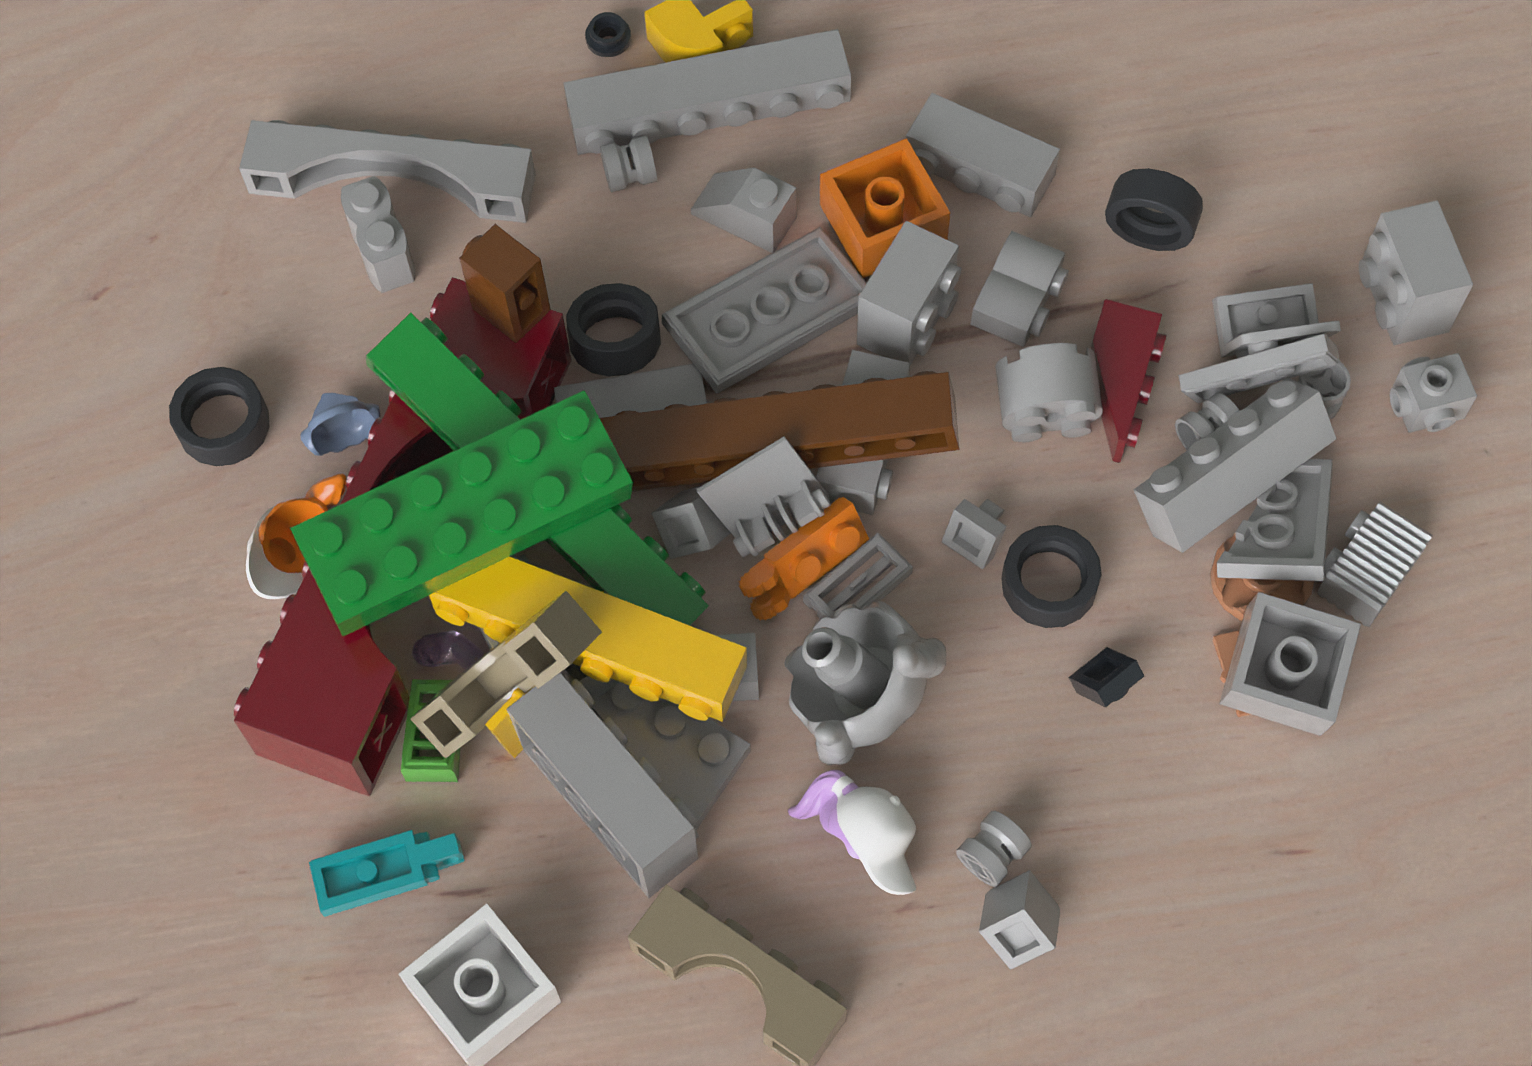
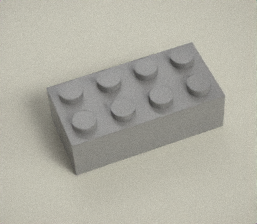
[506,673,699,898]

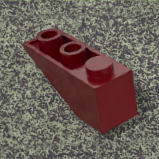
[1091,299,1167,463]

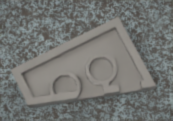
[1217,459,1333,581]

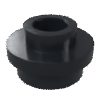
[585,12,631,57]

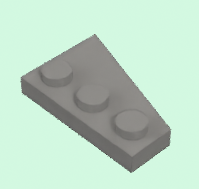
[591,682,751,830]

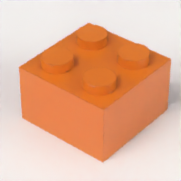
[820,138,951,278]

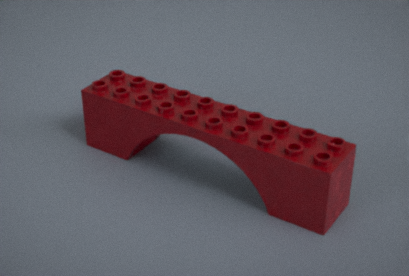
[234,277,572,797]

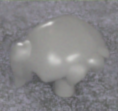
[784,601,946,765]

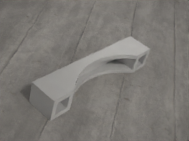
[239,120,536,223]

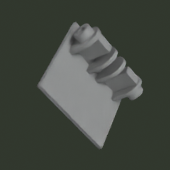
[697,436,831,557]

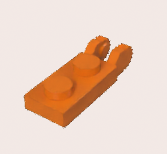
[738,497,869,621]

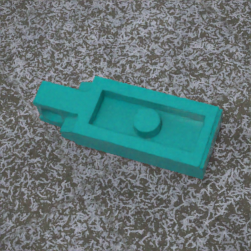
[309,830,465,917]

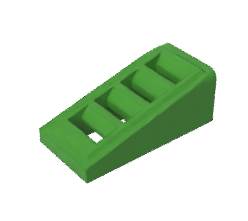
[401,679,461,782]

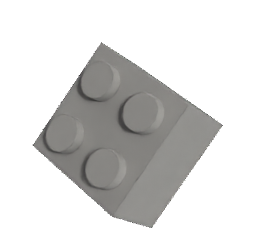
[1359,200,1473,345]
[857,221,962,365]
[1219,592,1361,736]

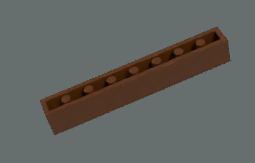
[600,371,960,491]

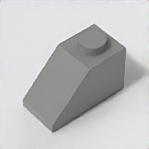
[691,168,797,253]

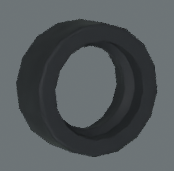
[1105,168,1203,251]
[566,283,661,377]
[169,367,270,467]
[1001,525,1102,628]

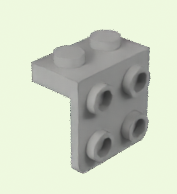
[1212,283,1341,358]

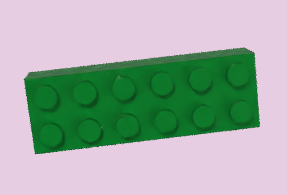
[290,390,633,636]

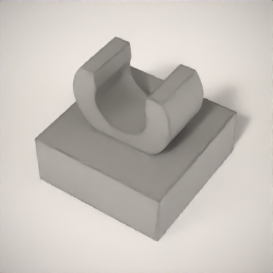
[942,499,1007,569]

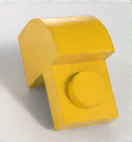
[644,0,753,63]

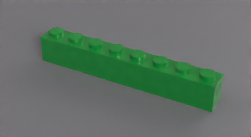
[366,312,709,626]

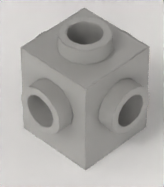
[1389,353,1477,433]

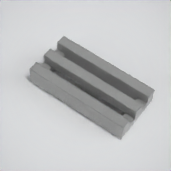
[803,533,913,618]

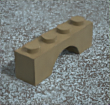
[411,591,602,759]
[628,884,847,1066]

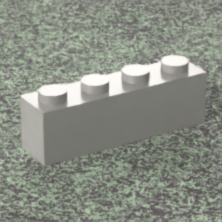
[1134,377,1336,553]

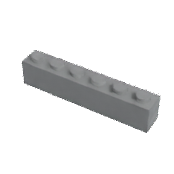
[563,29,851,155]

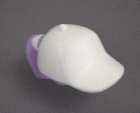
[788,770,916,895]

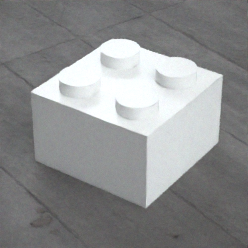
[398,904,561,1066]

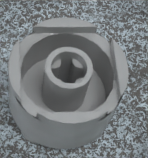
[995,343,1103,442]

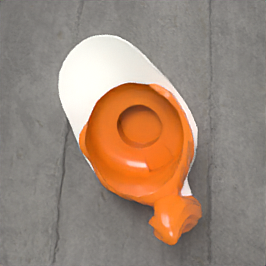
[246,474,346,599]

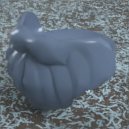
[300,393,380,456]

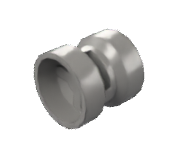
[600,135,657,192]
[1298,362,1351,420]
[1175,393,1239,450]
[956,811,1032,887]

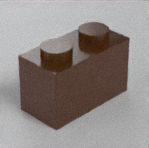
[459,224,551,343]

